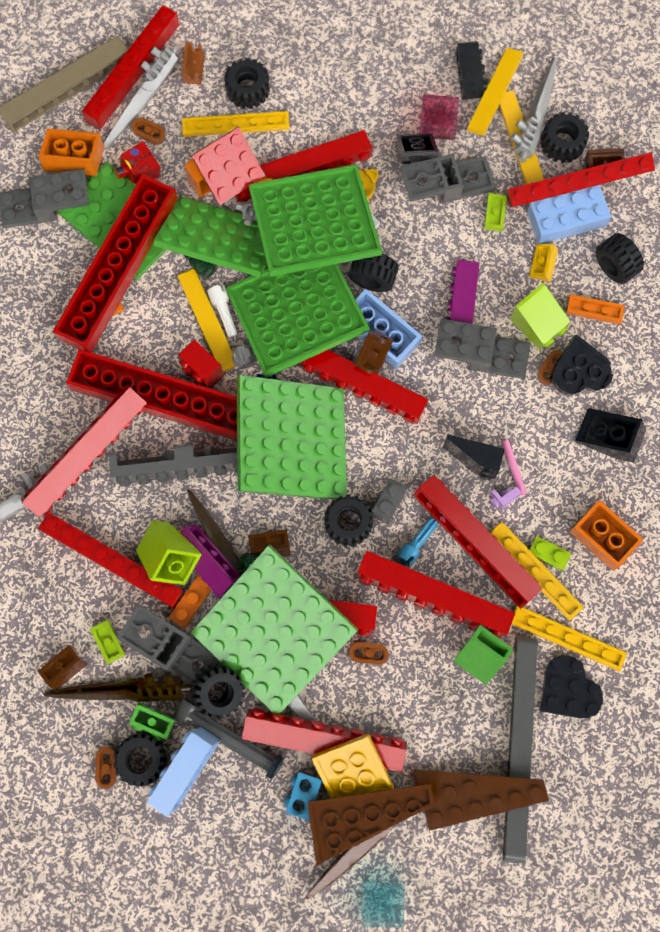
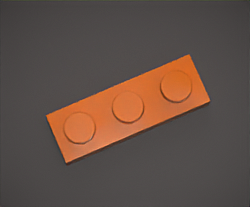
[566,294,625,325]
[168,574,212,629]

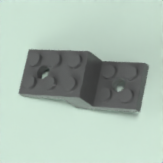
[400,154,496,203]
[0,169,90,229]
[434,319,531,379]
[116,604,223,687]

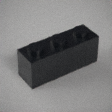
[456,42,487,100]

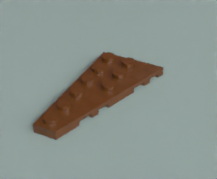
[413,769,550,831]
[308,783,434,867]

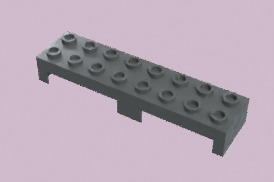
[109,445,237,487]

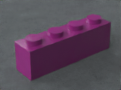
[446,260,480,324]
[180,525,241,599]

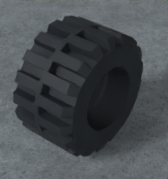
[224,58,270,109]
[541,112,589,163]
[595,233,644,284]
[348,253,399,292]
[324,495,373,547]
[190,663,245,719]
[113,734,168,787]

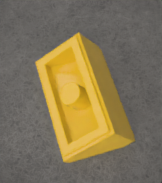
[529,244,558,282]

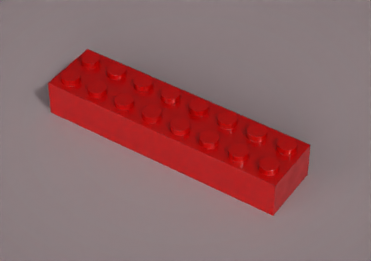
[356,550,516,639]

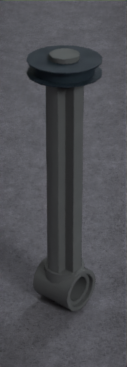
[172,699,286,782]

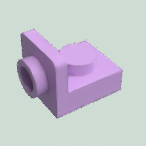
[489,486,521,510]

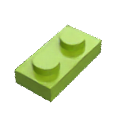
[484,193,507,232]
[529,536,572,571]
[90,620,126,665]

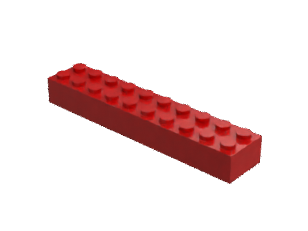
[52,174,178,353]
[66,349,237,441]

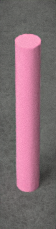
[501,440,527,496]

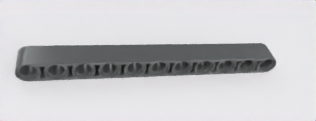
[503,636,537,864]

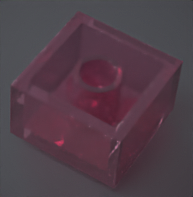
[419,94,459,140]

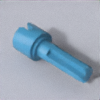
[395,518,438,568]

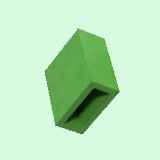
[453,625,514,685]

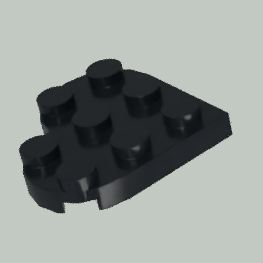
[550,334,613,396]
[540,655,603,719]

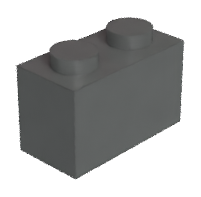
[372,478,408,525]

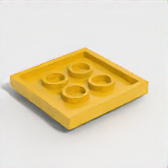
[312,734,394,798]

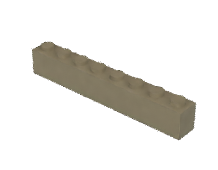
[0,36,128,133]

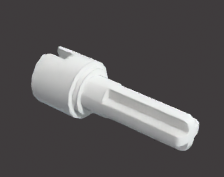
[207,285,237,337]

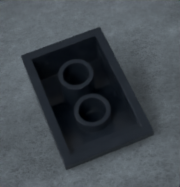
[396,133,439,164]
[575,408,646,463]
[443,434,505,481]

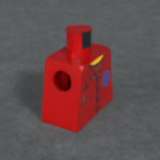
[114,141,161,184]

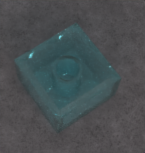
[361,879,405,928]

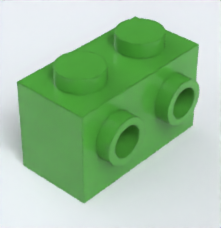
[129,702,175,740]

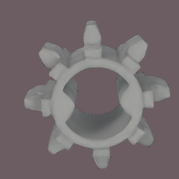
[232,345,256,369]

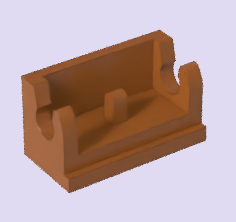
[182,42,205,85]

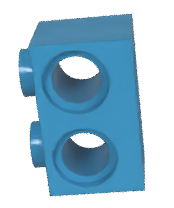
[283,772,322,821]

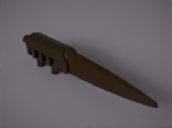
[186,490,245,576]
[43,672,192,702]

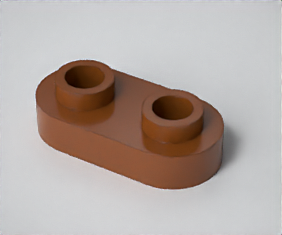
[132,117,166,145]
[537,350,562,385]
[349,642,389,665]
[95,747,117,789]

